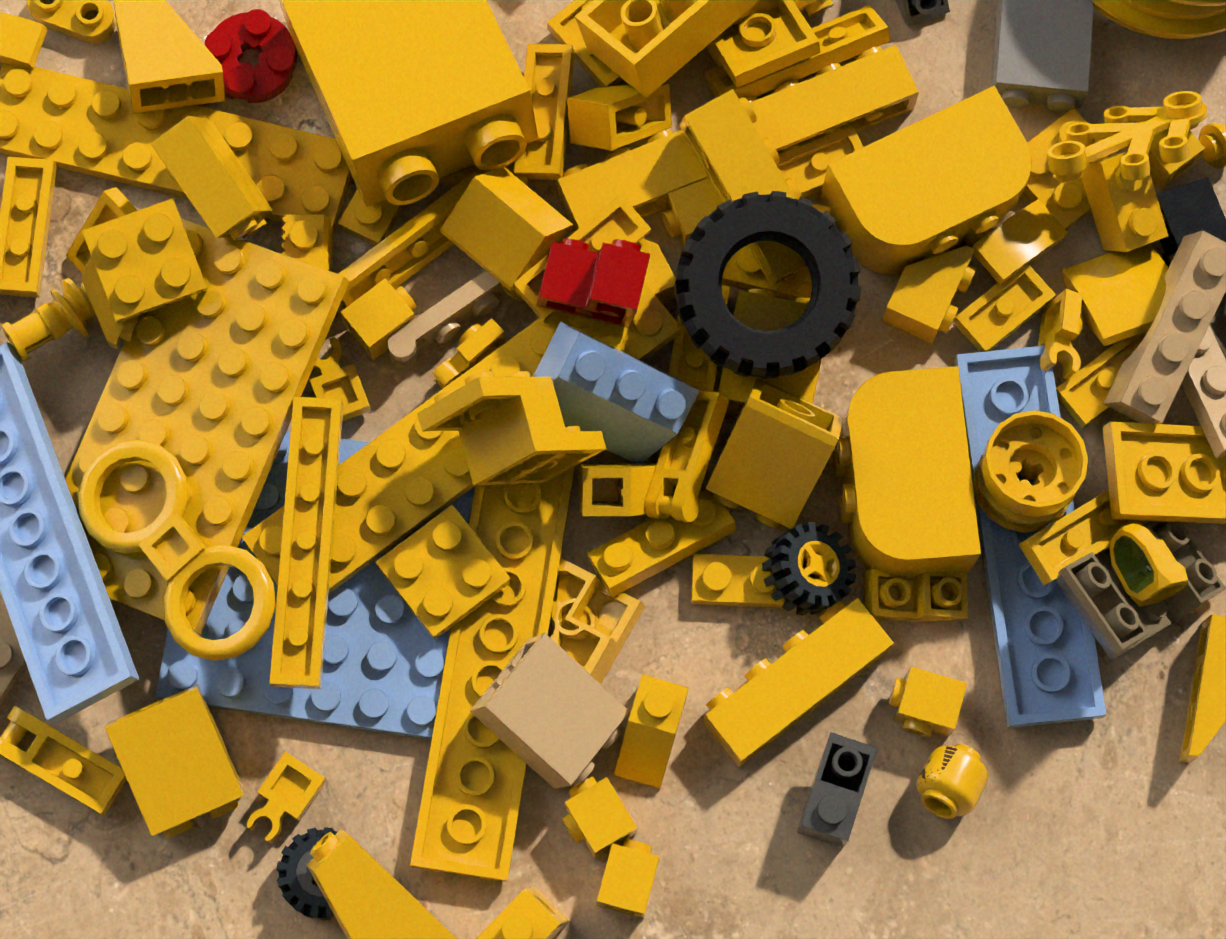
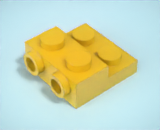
[706,0,820,88]

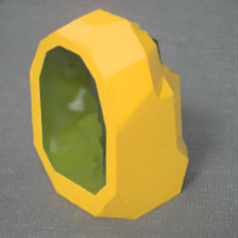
[1110,523,1189,607]

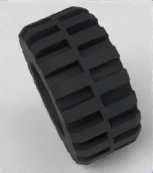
[674,191,861,379]

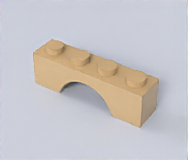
[1103,231,1226,424]

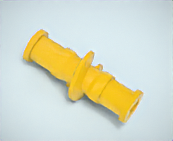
[1,278,96,362]

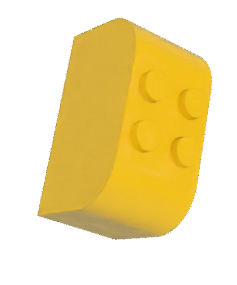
[820,85,1032,275]
[833,366,981,577]

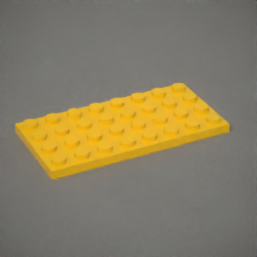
[65,218,350,635]

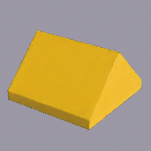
[440,167,573,291]

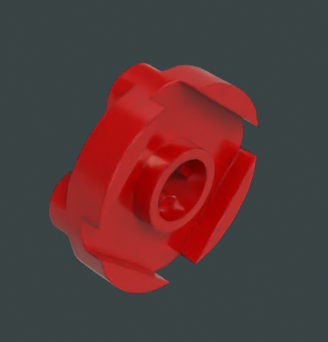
[204,9,297,103]

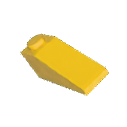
[1179,614,1226,764]

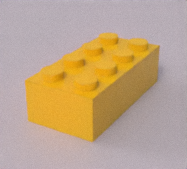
[574,0,759,98]

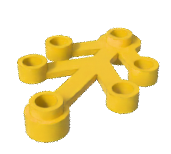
[1047,91,1208,182]

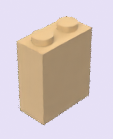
[470,633,630,789]

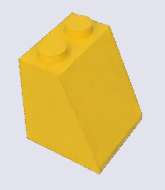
[705,378,843,529]

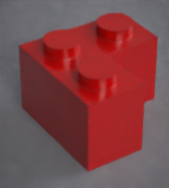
[536,238,650,329]

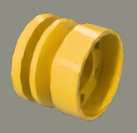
[973,410,1088,533]

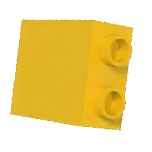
[279,0,538,208]

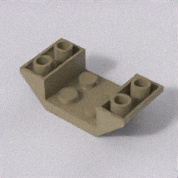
[1056,521,1226,661]

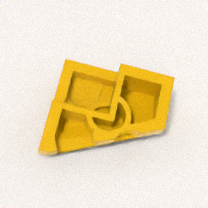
[550,558,645,684]

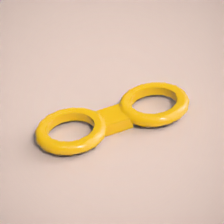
[78,440,276,661]

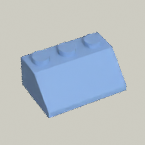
[533,321,699,463]

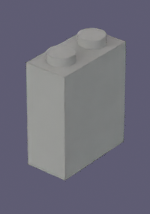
[991,0,1094,112]

